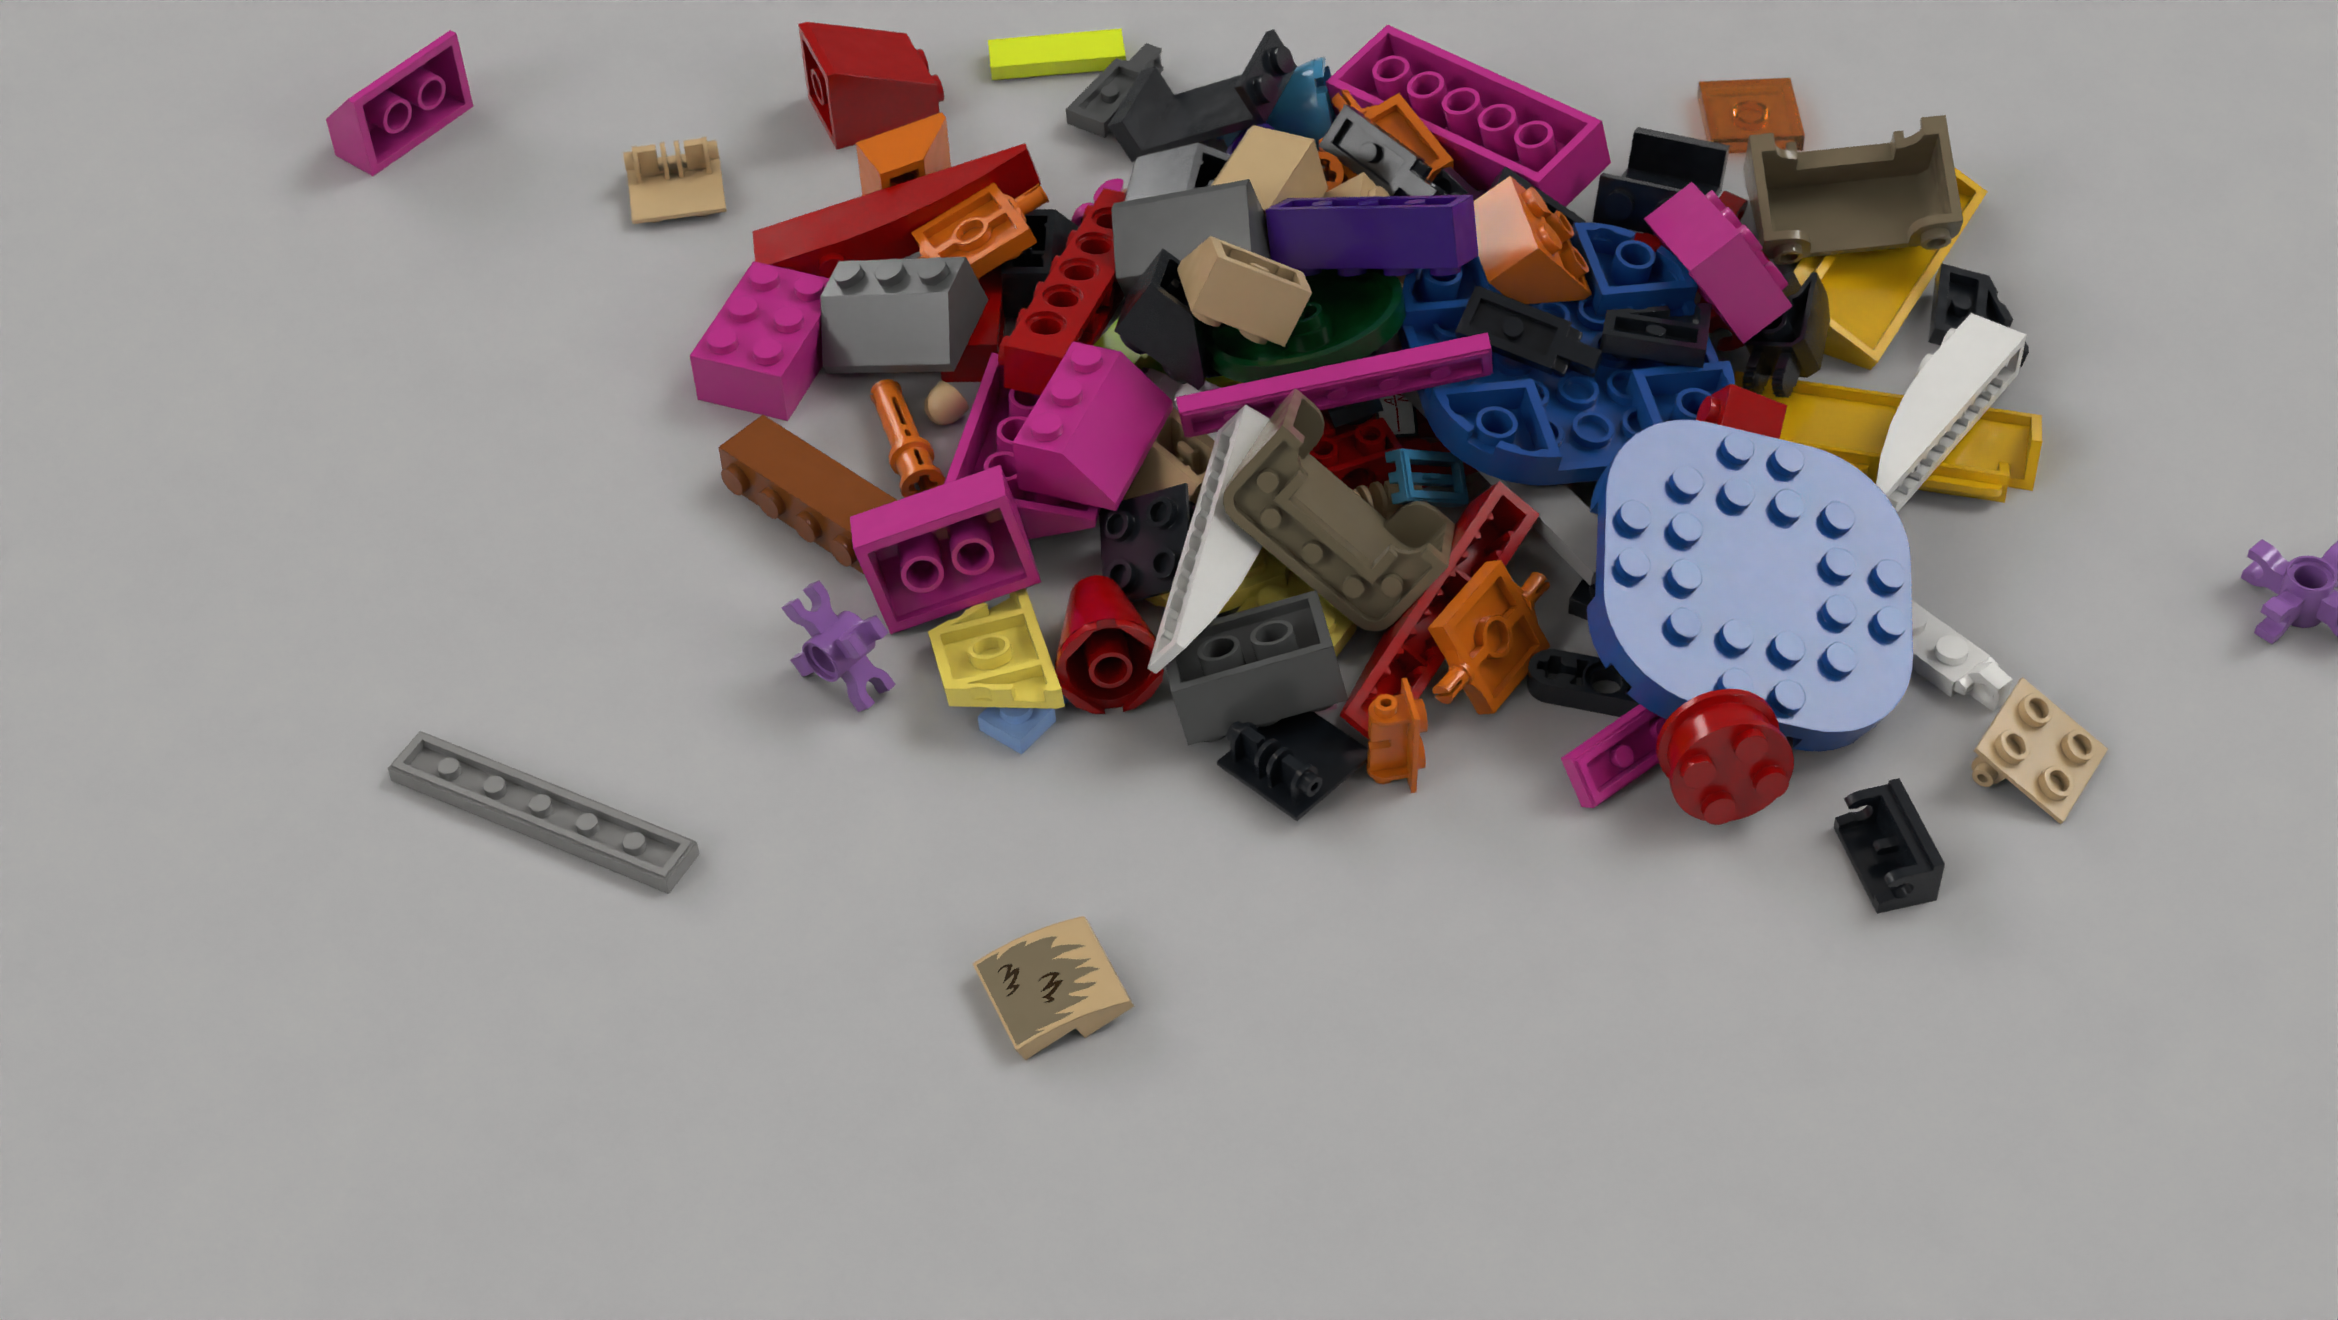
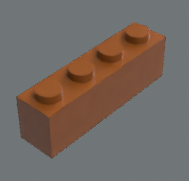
[718,415,897,575]

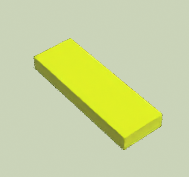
[988,28,1126,80]

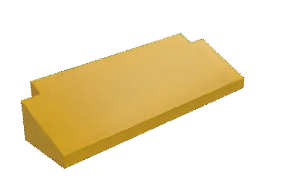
[1793,167,1987,370]
[1734,371,2042,503]

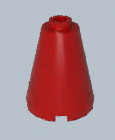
[1055,575,1164,714]

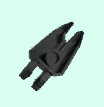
[1742,272,1830,398]

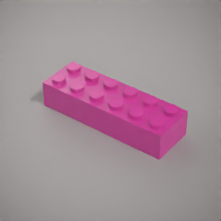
[1325,24,1611,207]

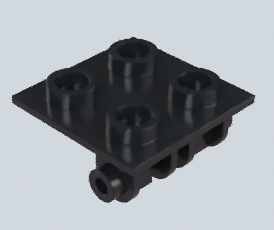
[1099,483,1196,602]
[1217,711,1368,821]

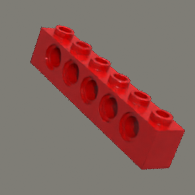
[998,188,1126,396]

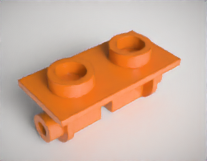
[1366,677,1428,793]

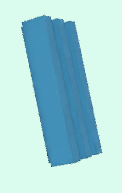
[1385,449,1469,507]

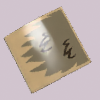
[972,916,1134,1060]

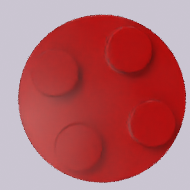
[1656,689,1794,825]

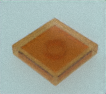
[1697,78,1805,153]

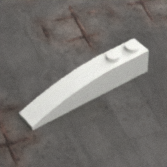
[1876,313,2027,513]
[1147,404,1270,674]

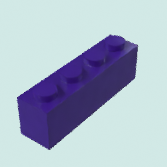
[1265,195,1479,277]

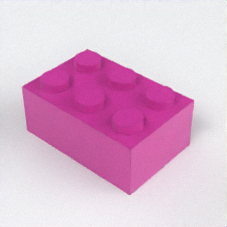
[1644,182,1793,344]
[690,261,830,421]

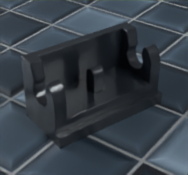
[1833,778,1945,914]

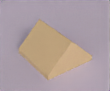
[1211,125,1328,216]

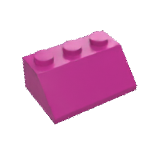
[326,30,474,176]
[1012,342,1173,511]
[850,465,1041,634]

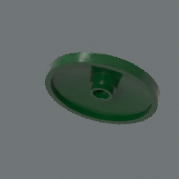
[1205,269,1406,383]

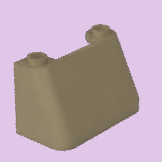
[1743,115,1963,265]
[1223,388,1455,631]

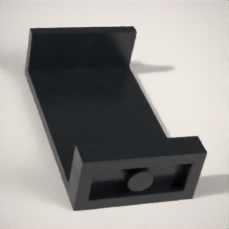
[1108,29,1297,162]
[1592,127,1730,235]

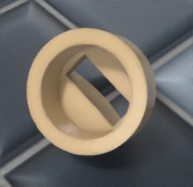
[924,381,969,425]

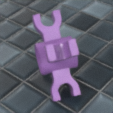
[2241,539,2338,644]
[782,580,896,712]

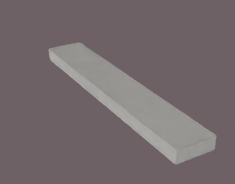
[388,731,699,894]

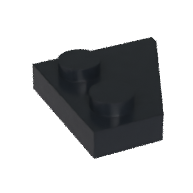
[1928,263,2029,367]
[1600,303,1712,368]

